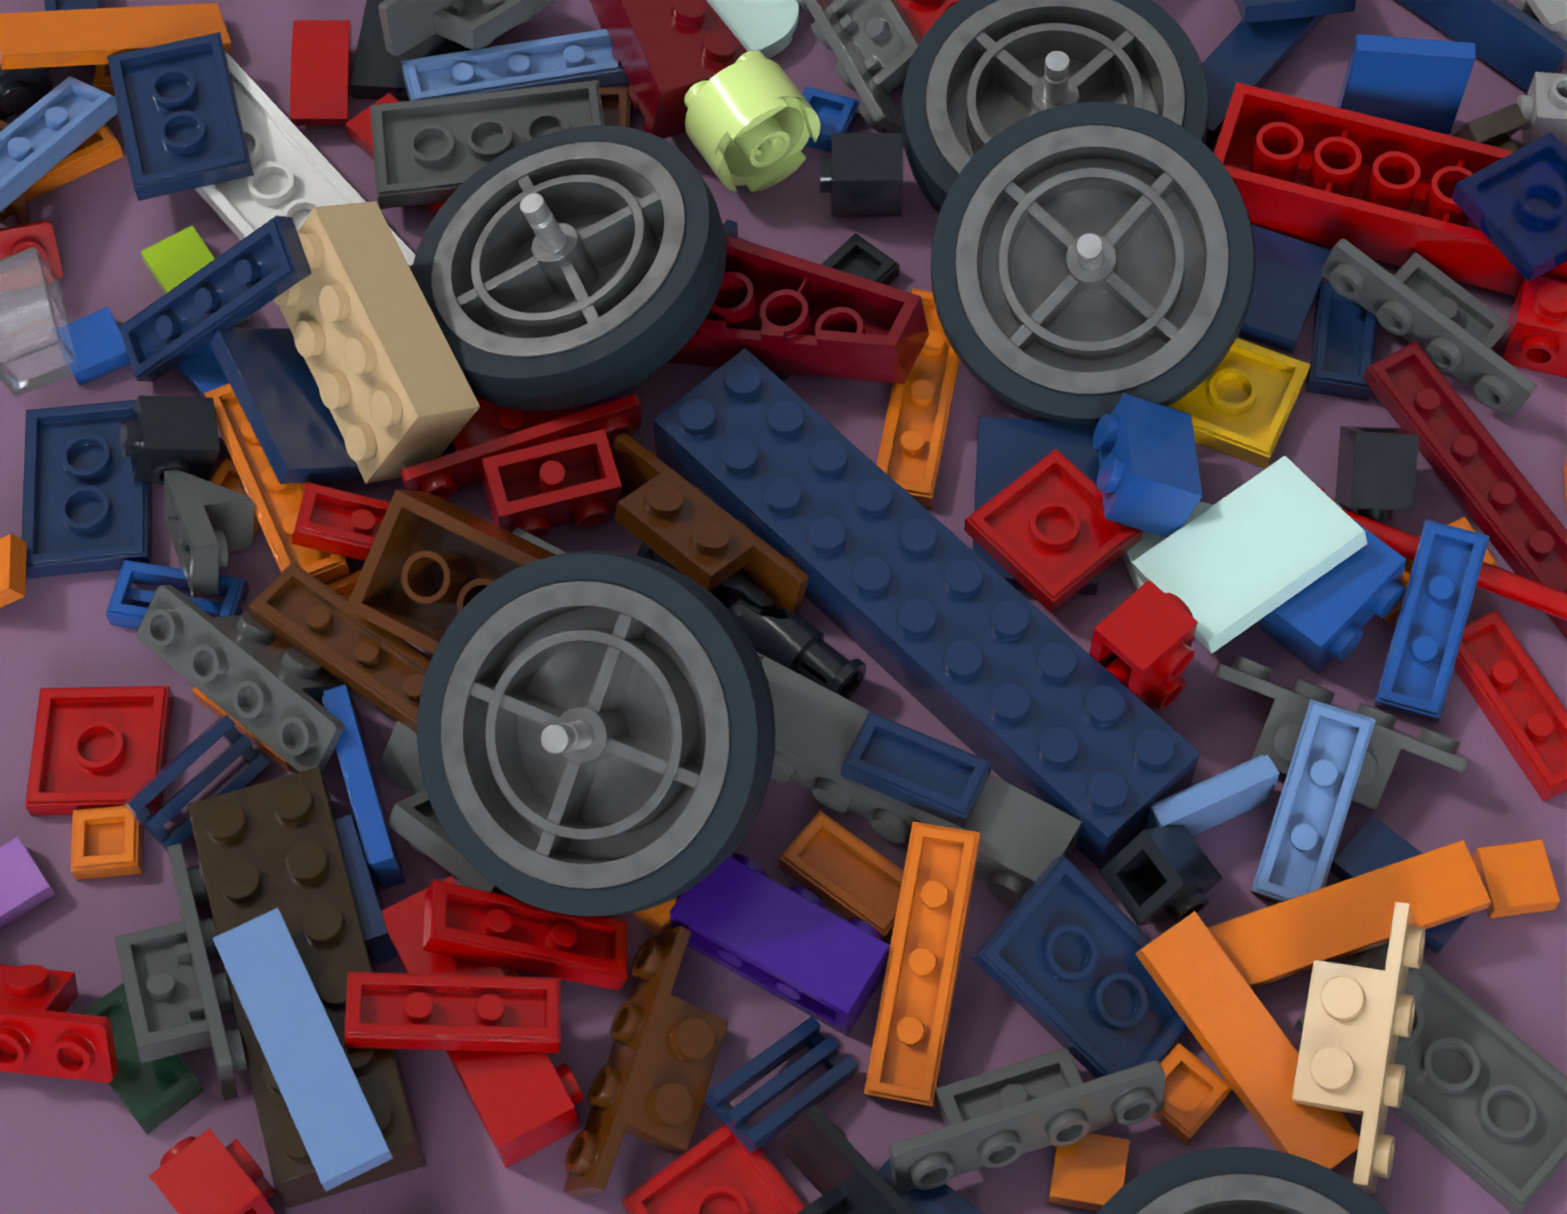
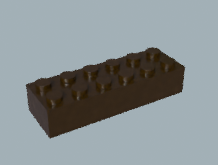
[187,767,426,1208]

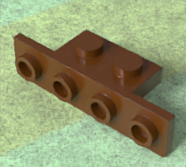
[612,432,810,615]
[564,926,728,1198]

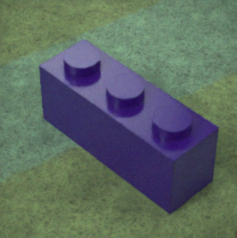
[670,853,890,1036]

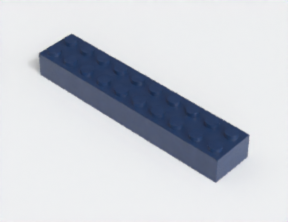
[653,348,1201,870]

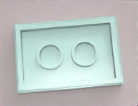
[1132,455,1367,654]

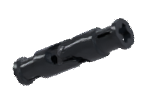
[637,543,866,699]

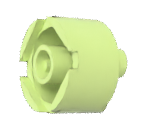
[684,50,820,192]

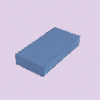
[1145,755,1280,836]

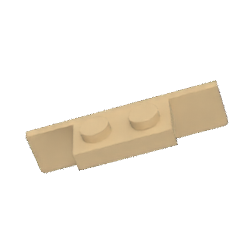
[1292,902,1425,1194]

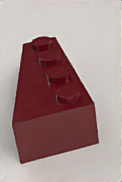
[590,0,748,139]
[667,234,929,384]

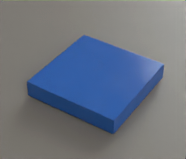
[1336,34,1476,134]

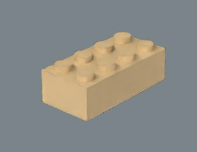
[273,201,480,484]

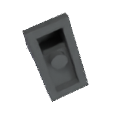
[164,469,254,597]

